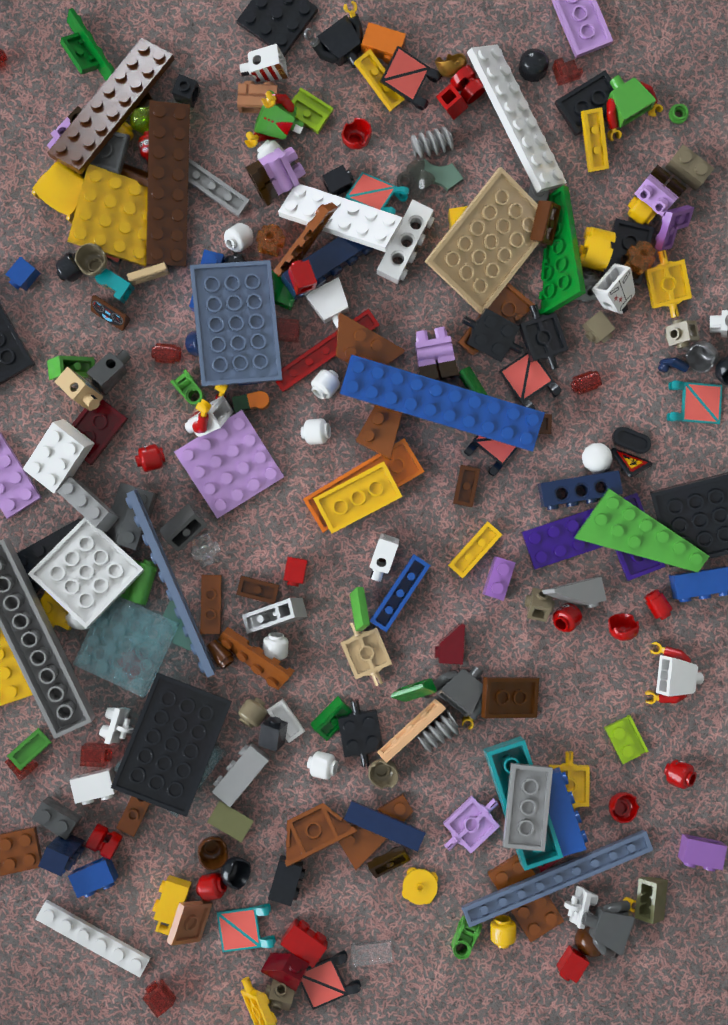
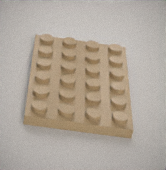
[424,167,539,314]

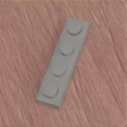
[188,158,250,218]

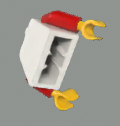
[185,385,234,437]
[645,642,704,704]

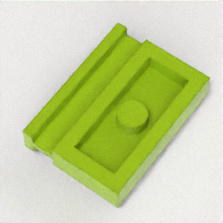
[292,87,334,134]
[604,715,649,764]

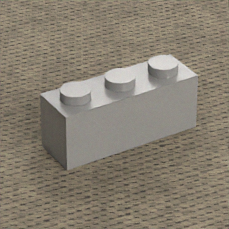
[57,476,119,533]
[212,742,270,807]

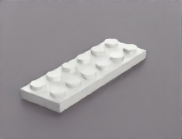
[278,184,403,252]

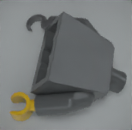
[423,666,483,729]
[582,897,636,959]

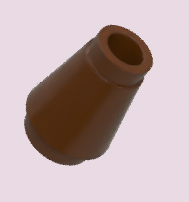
[207,639,235,670]

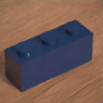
[38,835,85,876]

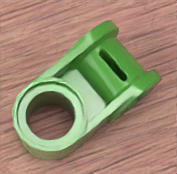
[170,369,206,407]
[451,916,482,960]

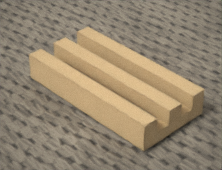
[127,262,170,285]

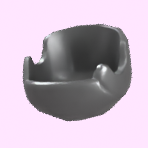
[686,341,719,373]

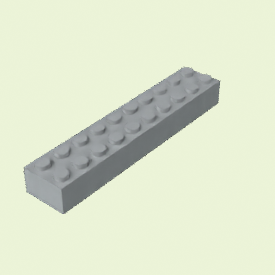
[0,537,95,739]

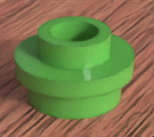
[668,104,689,124]

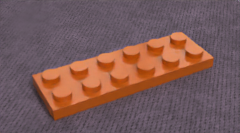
[303,438,425,533]

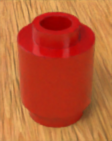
[644,589,673,620]

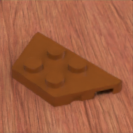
[336,312,405,365]
[285,803,357,868]

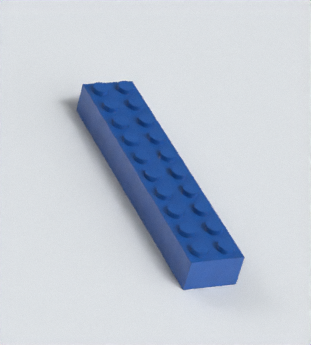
[340,354,545,451]

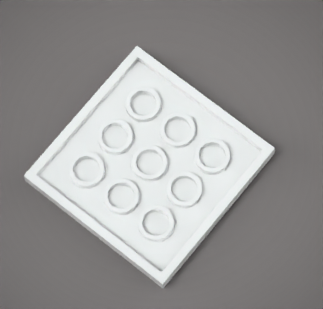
[28,517,144,629]

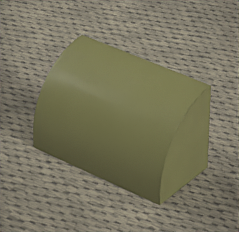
[207,800,254,843]
[635,877,668,924]

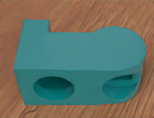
[95,268,135,304]

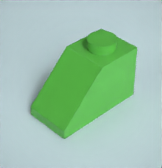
[47,356,95,380]

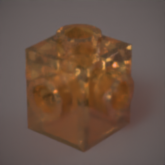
[256,224,286,257]
[624,240,657,275]

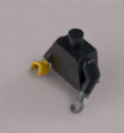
[304,1,363,68]

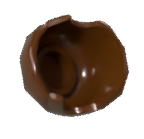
[197,836,228,870]
[575,926,602,957]

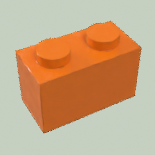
[361,22,406,64]

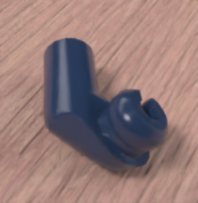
[658,357,689,373]

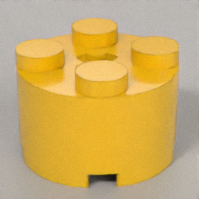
[579,227,616,272]

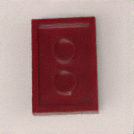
[72,399,128,465]

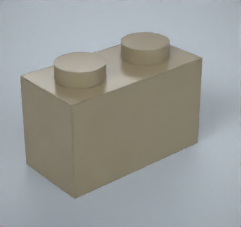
[665,144,715,191]

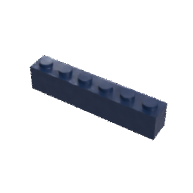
[281,237,374,299]

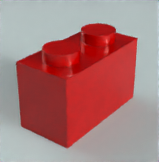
[280,918,328,968]

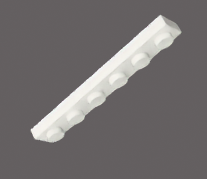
[35,900,151,978]

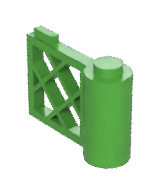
[119,559,158,605]

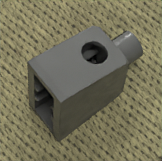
[87,349,131,395]

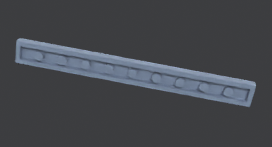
[125,489,216,678]
[461,830,653,928]

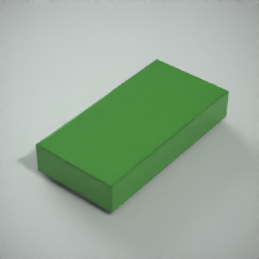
[350,587,370,631]
[7,728,52,771]

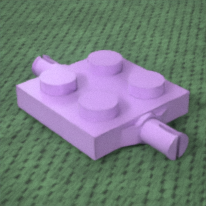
[443,795,500,853]

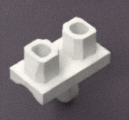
[710,310,728,338]
[99,707,134,745]
[564,885,598,929]

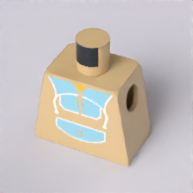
[55,367,103,411]

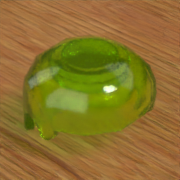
[130,106,149,134]

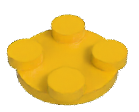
[402,867,438,905]

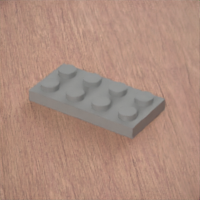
[502,763,553,852]

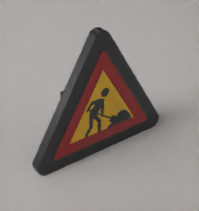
[611,448,652,478]

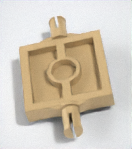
[340,622,392,686]

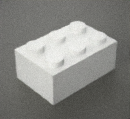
[23,419,95,493]

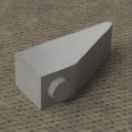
[542,577,606,608]
[242,598,308,634]

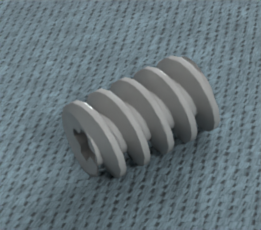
[411,126,454,159]
[417,710,459,752]

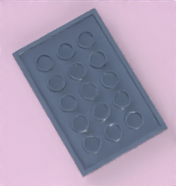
[190,260,282,387]

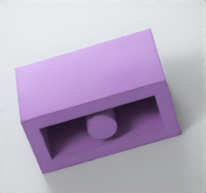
[482,556,516,601]
[678,834,727,872]

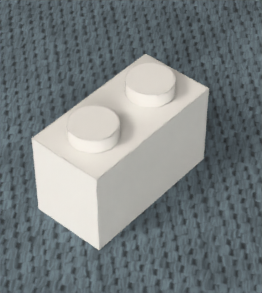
[70,767,117,805]

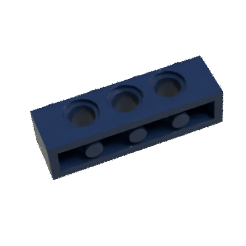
[538,470,623,510]

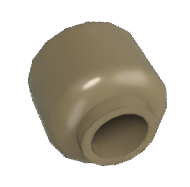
[238,697,268,729]

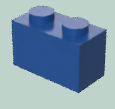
[68,857,119,898]

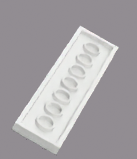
[467,44,567,193]

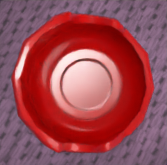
[341,117,372,150]
[608,613,640,641]
[608,792,640,823]

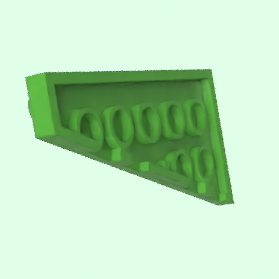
[574,489,710,572]

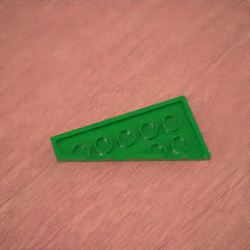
[539,185,586,315]

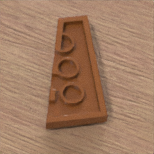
[273,202,338,276]
[457,282,535,356]
[355,405,403,460]
[218,627,295,690]
[339,793,413,870]

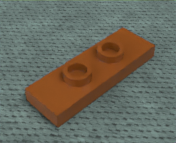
[200,574,222,634]
[116,796,151,837]

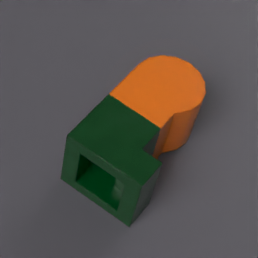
[232,391,270,414]

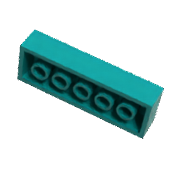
[483,736,563,871]

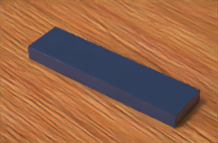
[344,800,426,852]

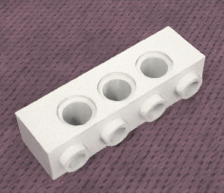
[377,199,435,284]

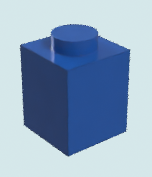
[5,256,41,291]

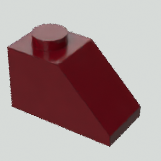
[434,623,465,665]
[261,953,309,991]

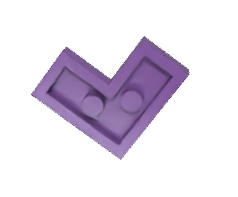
[654,205,694,251]

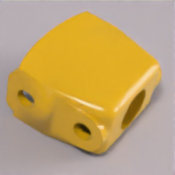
[32,161,84,224]

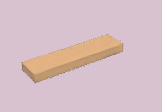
[377,699,446,763]

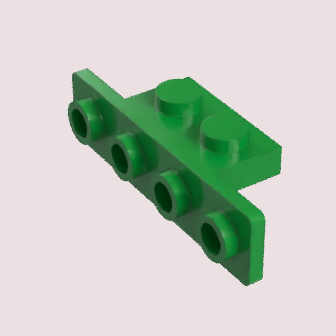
[60,8,115,81]

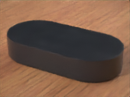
[612,427,651,454]

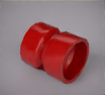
[450,65,485,105]
[85,823,123,860]

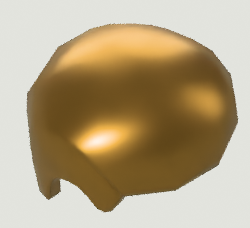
[435,53,467,78]

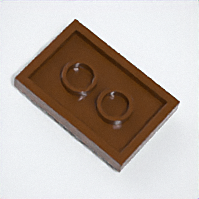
[481,677,540,718]

